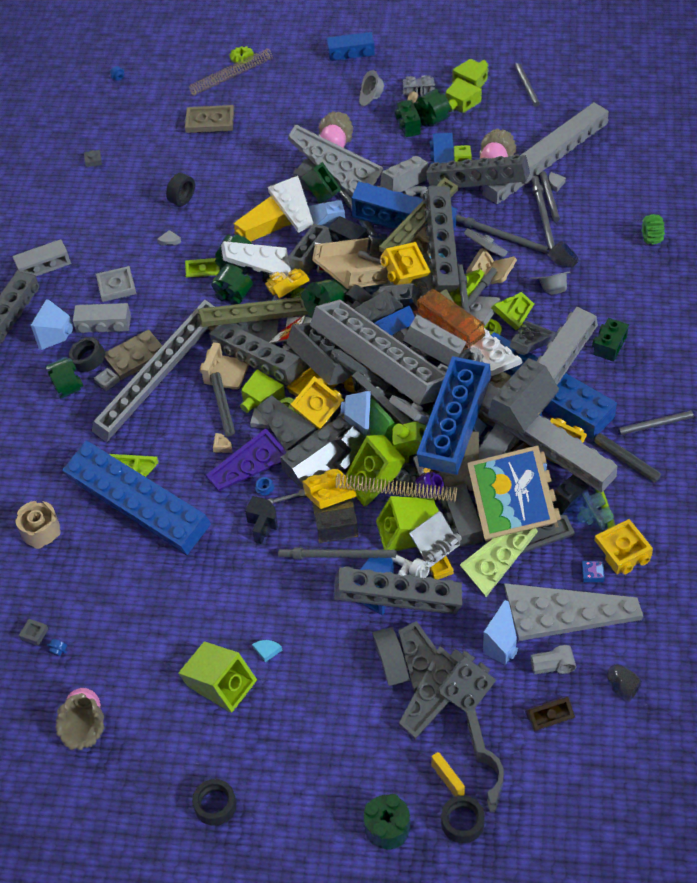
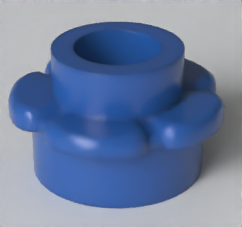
[110,66,124,81]
[255,477,274,496]
[47,639,67,656]

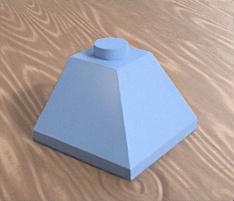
[308,200,345,227]
[31,300,73,350]
[341,391,371,438]
[483,600,518,665]

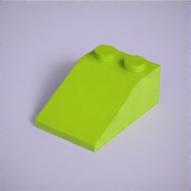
[346,435,406,506]

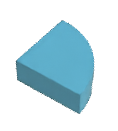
[252,640,282,662]

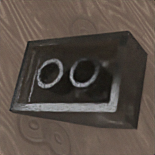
[312,498,359,543]

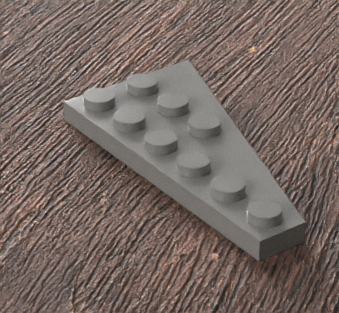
[504,583,643,641]

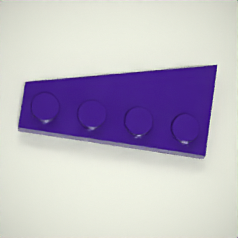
[206,428,287,491]

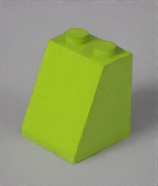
[376,496,438,551]
[178,641,257,713]

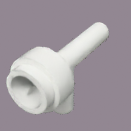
[392,555,430,578]

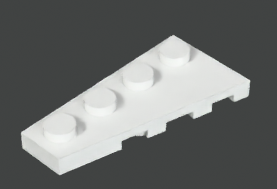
[268,176,313,233]
[221,242,291,276]
[458,320,522,376]

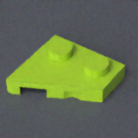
[450,269,484,308]
[491,292,534,330]

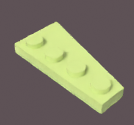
[460,528,538,597]

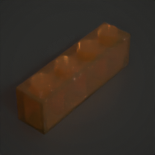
[417,288,485,348]

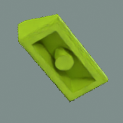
[185,258,221,278]

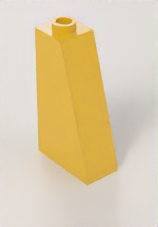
[233,196,291,242]

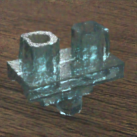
[577,492,614,531]

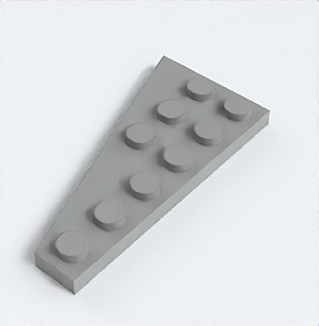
[288,124,383,197]

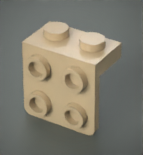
[466,248,517,287]
[200,342,249,390]

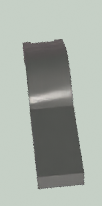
[466,709,504,813]

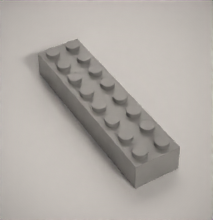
[310,300,445,405]

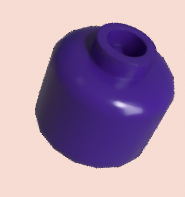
[414,472,444,498]

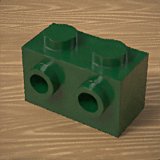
[394,100,421,138]
[301,162,342,204]
[592,318,629,362]

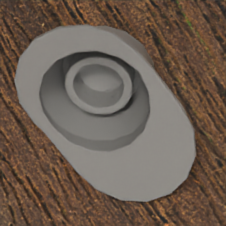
[359,70,384,106]
[529,272,570,295]

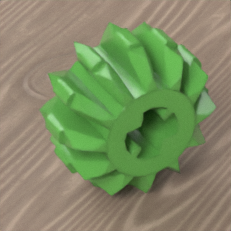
[642,214,665,244]

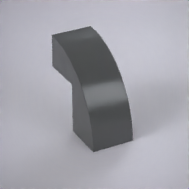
[372,627,409,686]

